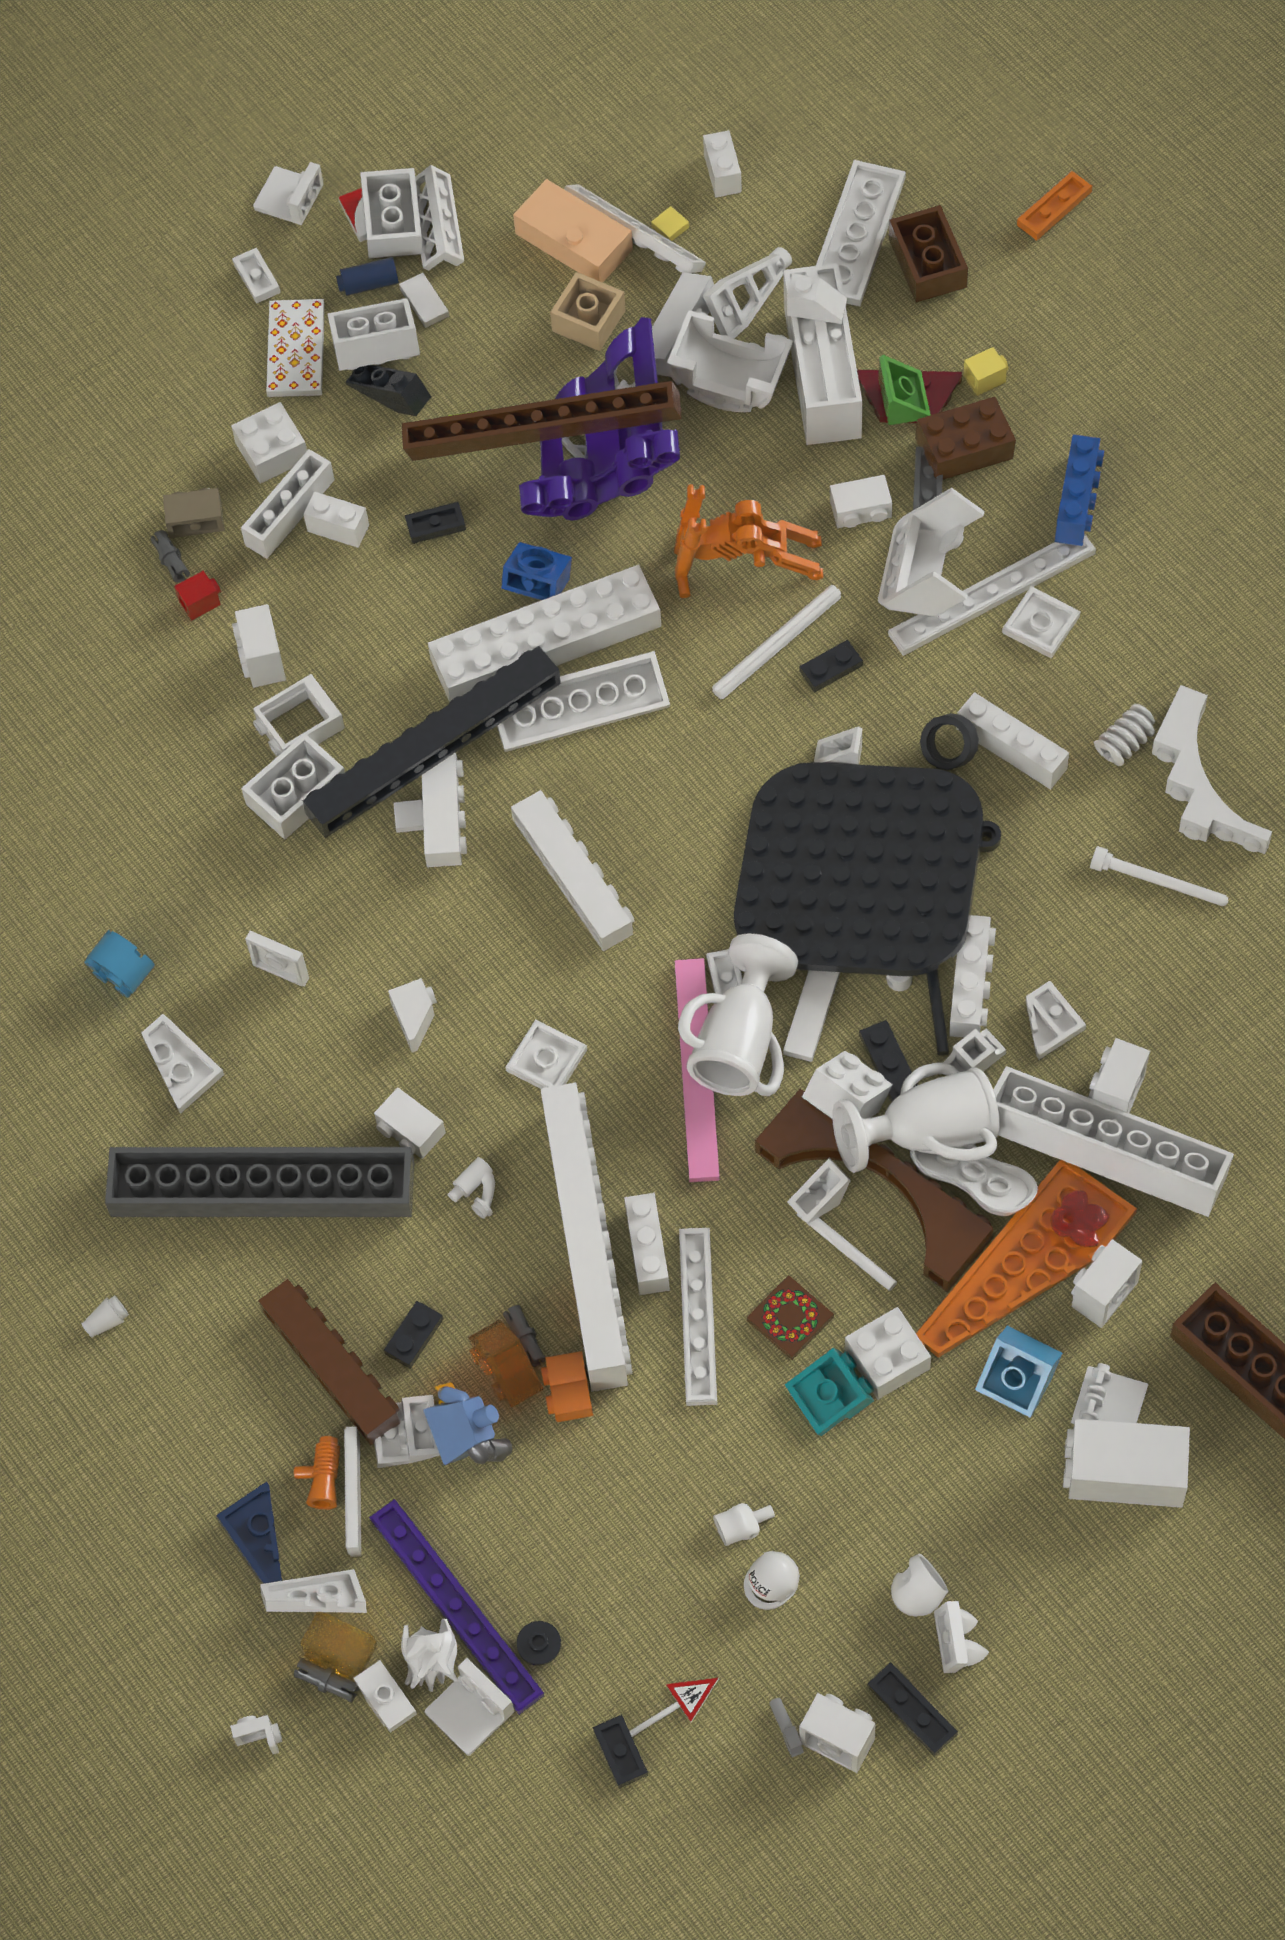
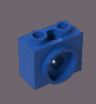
[501,542,572,600]

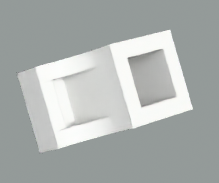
[943,1028,1006,1073]
[354,1660,417,1733]

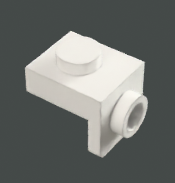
[230,1715,282,1754]

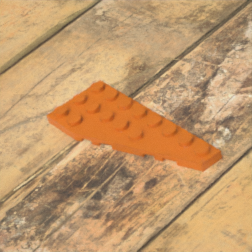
[916,1160,1137,1358]

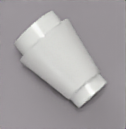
[81,1295,129,1338]

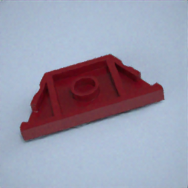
[857,369,962,423]

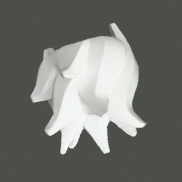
[401,1619,459,1692]

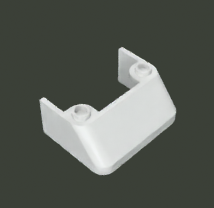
[878,488,984,617]

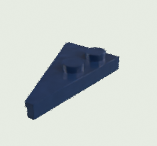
[216,1481,282,1584]

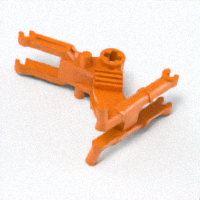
[674,484,823,598]

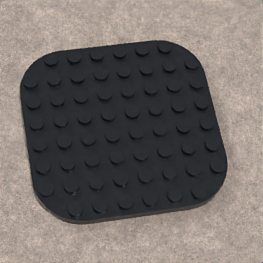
[734,762,984,976]

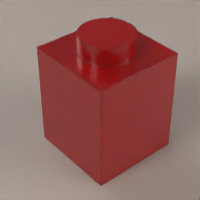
[174,570,221,621]

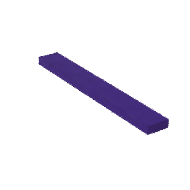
[369,1499,545,1715]

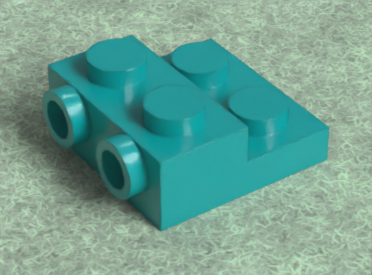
[785,1348,874,1436]

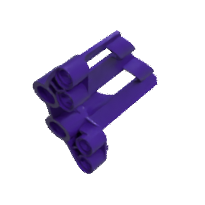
[519,317,680,521]

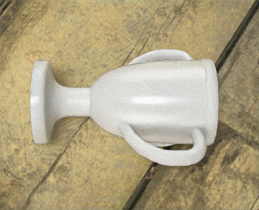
[678,933,799,1096]
[832,1063,999,1173]

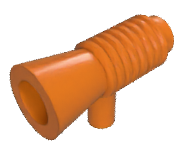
[294,1436,341,1510]

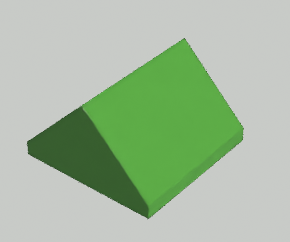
[879,355,931,425]

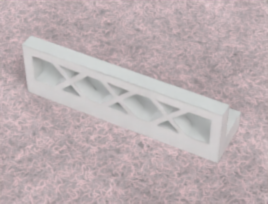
[415,165,464,271]

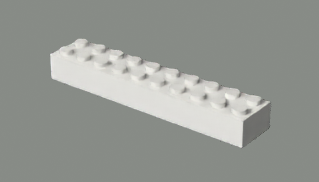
[540,1082,632,1392]

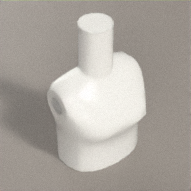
[713,1503,775,1546]

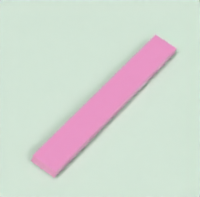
[675,958,720,1182]

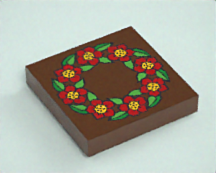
[747,1275,834,1360]

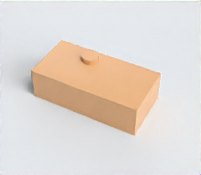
[513,179,633,283]

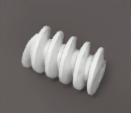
[1094,704,1155,766]

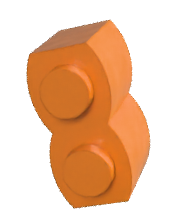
[541,1351,593,1422]

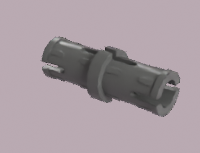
[150,530,190,583]
[503,1305,546,1368]
[294,1658,359,1703]

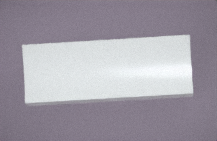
[497,651,670,752]

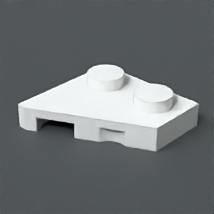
[1026,981,1086,1060]

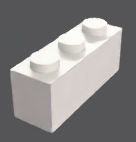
[624,1193,670,1295]

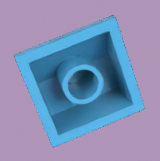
[975,1325,1063,1418]

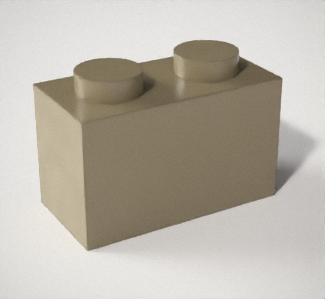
[163,488,225,538]

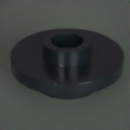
[517,1621,561,1666]

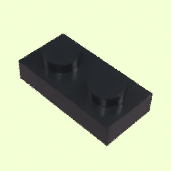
[404,502,466,544]
[799,640,863,693]
[384,1301,444,1369]
[592,1714,648,1789]

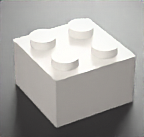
[231,402,307,484]
[232,604,286,688]
[1088,1038,1150,1113]
[802,1051,893,1119]
[1071,1239,1142,1328]
[845,1307,931,1400]
[799,1693,876,1773]

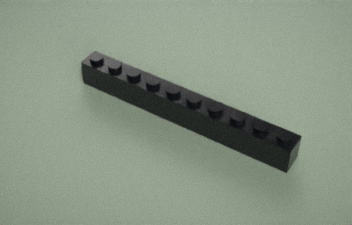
[302,646,561,838]

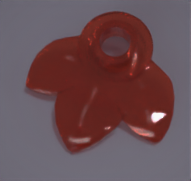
[1050,1191,1110,1247]

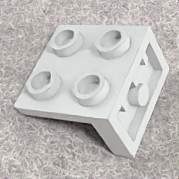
[253,162,324,225]
[425,1658,515,1756]

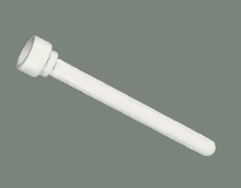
[1090,846,1228,906]

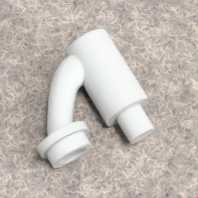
[448,1157,495,1219]

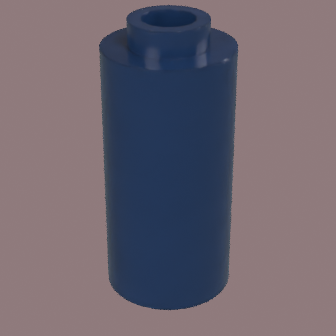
[336,257,399,296]

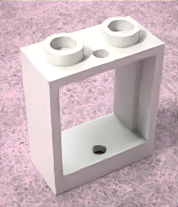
[253,674,345,756]

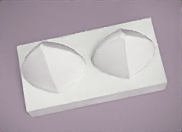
[934,1601,989,1673]

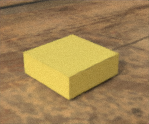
[651,206,689,241]

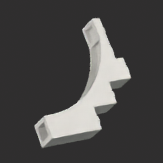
[1152,685,1272,854]

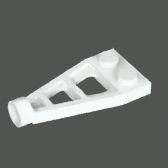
[702,247,792,338]

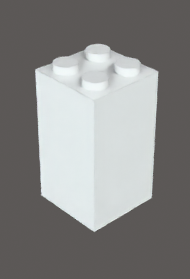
[1063,1419,1190,1508]

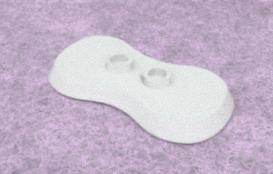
[910,1144,1038,1216]

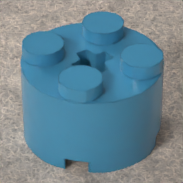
[84,930,155,998]

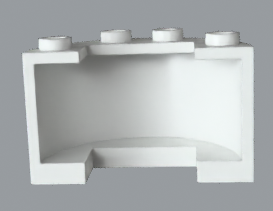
[667,310,793,412]

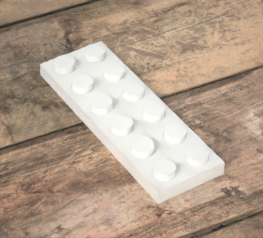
[816,160,906,307]

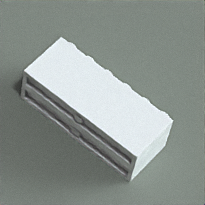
[783,263,862,445]

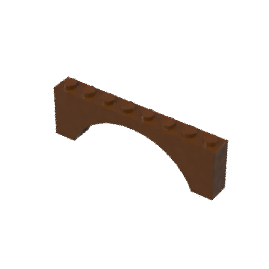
[755,1088,993,1293]

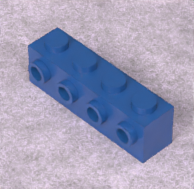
[1055,434,1104,546]

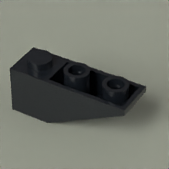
[345,365,431,416]

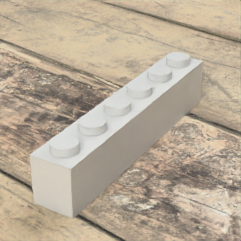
[511,790,634,951]

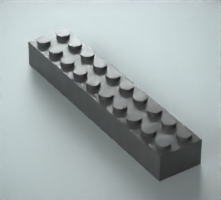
[105,1147,414,1217]

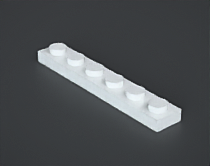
[564,184,706,273]

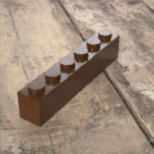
[258,1279,400,1446]

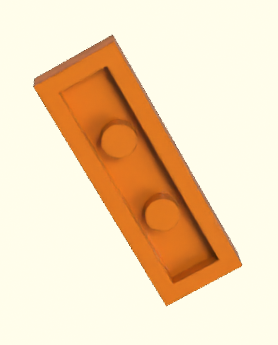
[1017,171,1092,241]

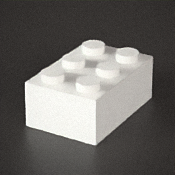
[360,168,422,259]
[328,298,420,371]
[241,733,345,839]

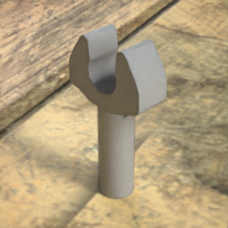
[769,1698,804,1757]

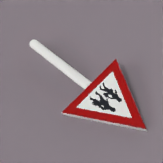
[630,1678,719,1737]

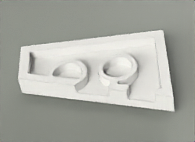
[141,1014,224,1114]
[260,1569,367,1613]

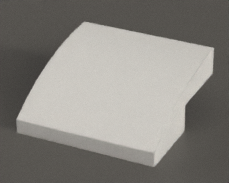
[374,1395,440,1468]

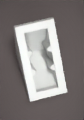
[814,727,862,765]
[787,1159,851,1224]

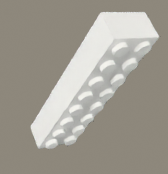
[428,565,661,702]
[993,1066,1234,1217]

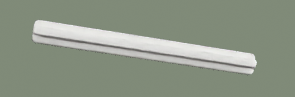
[712,585,841,699]

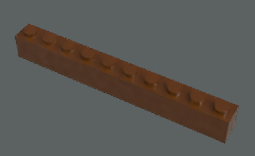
[402,381,682,461]

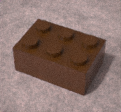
[889,205,968,302]
[915,396,1016,480]

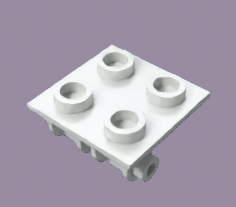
[1071,1363,1148,1424]

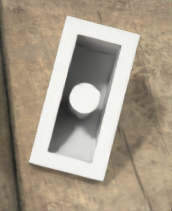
[787,273,847,324]
[388,978,437,1052]

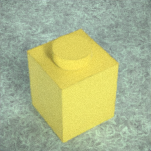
[963,347,1008,396]

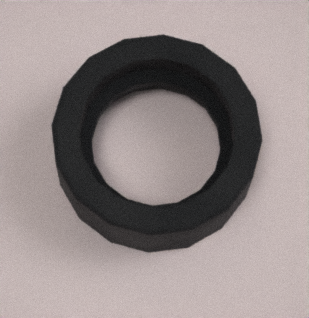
[920,713,979,770]

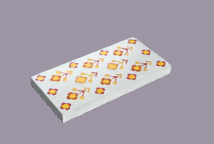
[266,299,325,397]

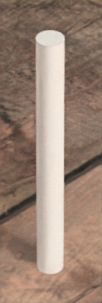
[797,1213,897,1291]

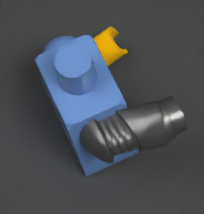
[423,1382,512,1465]

